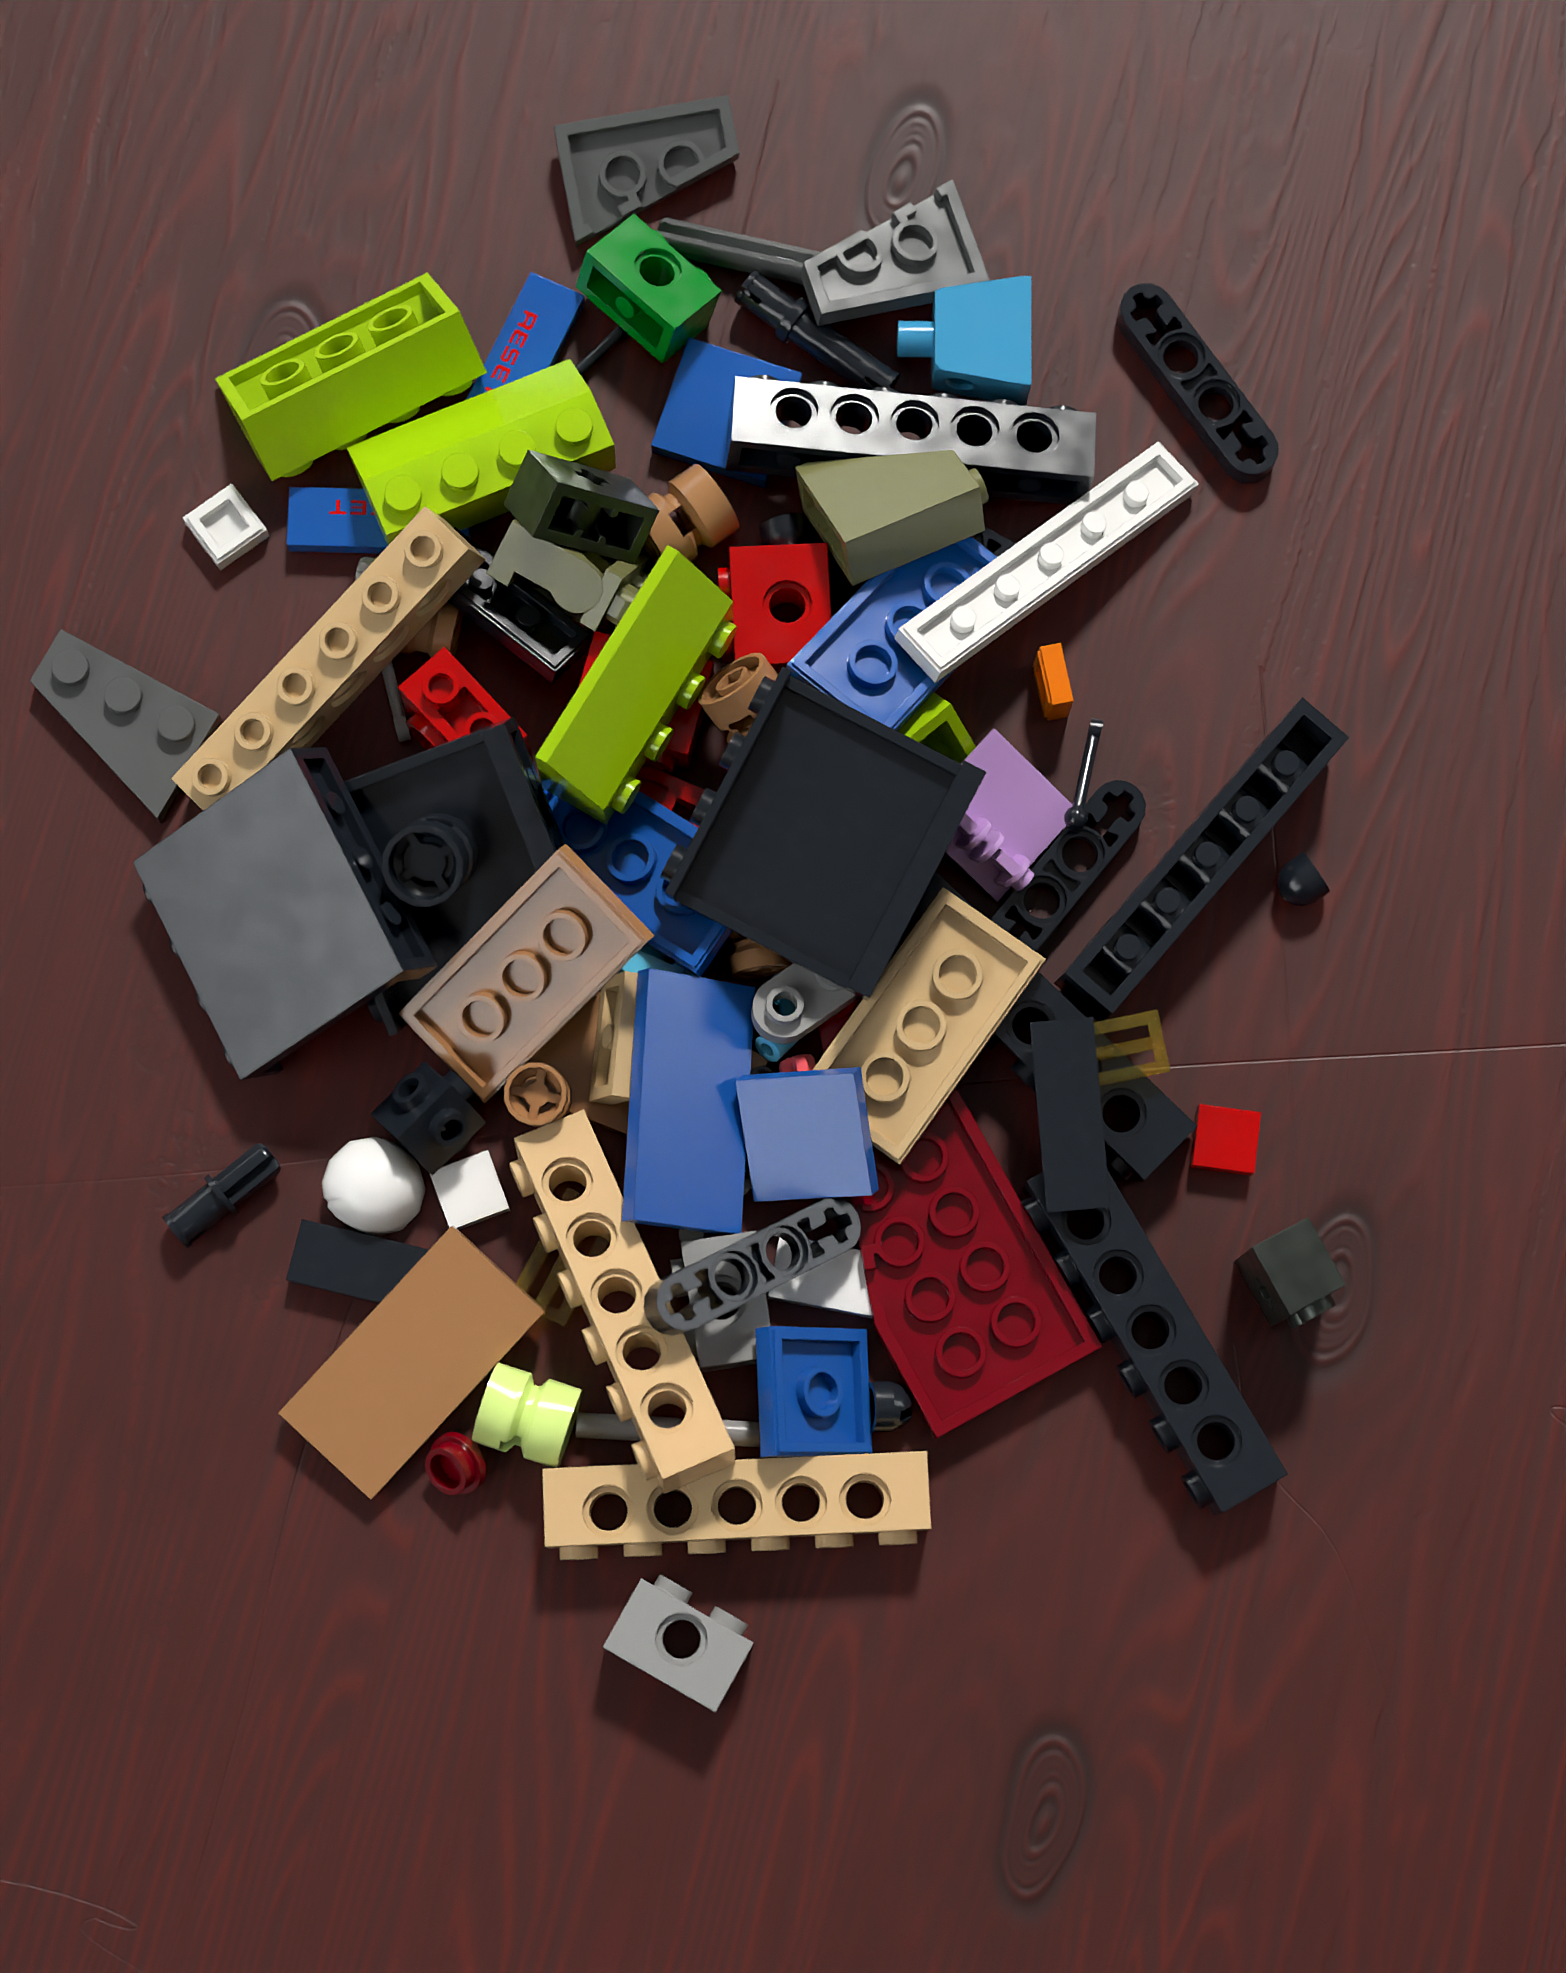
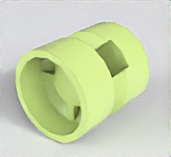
[472,1363,583,1468]

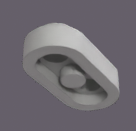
[751,963,858,1044]

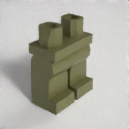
[486,519,650,631]

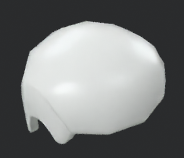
[322,1136,426,1237]

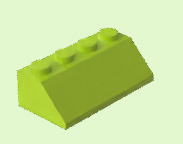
[215,273,487,481]
[347,359,616,545]
[535,545,738,825]

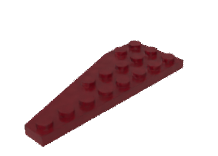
[818,997,1102,1440]

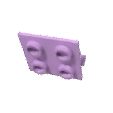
[945,728,1072,902]

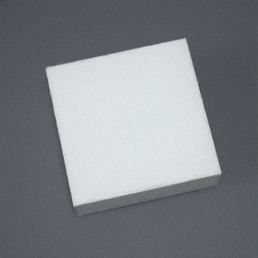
[183,484,269,571]
[430,1150,511,1230]

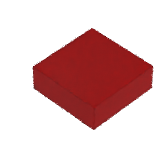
[1190,1104,1261,1176]

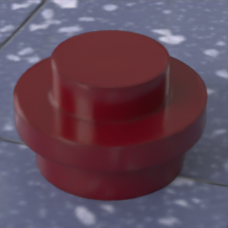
[425,1432,486,1495]

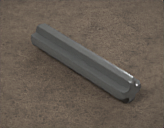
[657,218,821,285]

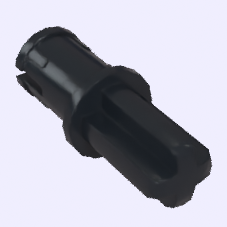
[162,1143,281,1248]

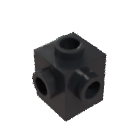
[371,1062,486,1176]

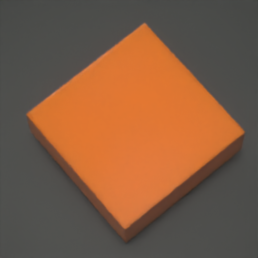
[1033,643,1074,721]

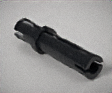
[734,270,901,390]

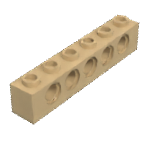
[171,506,486,811]
[509,1110,735,1494]
[542,1451,931,1560]

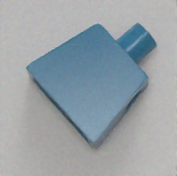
[897,276,1031,406]

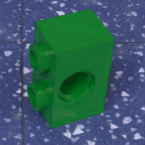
[575,214,721,364]

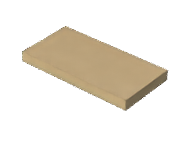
[813,887,1046,1165]

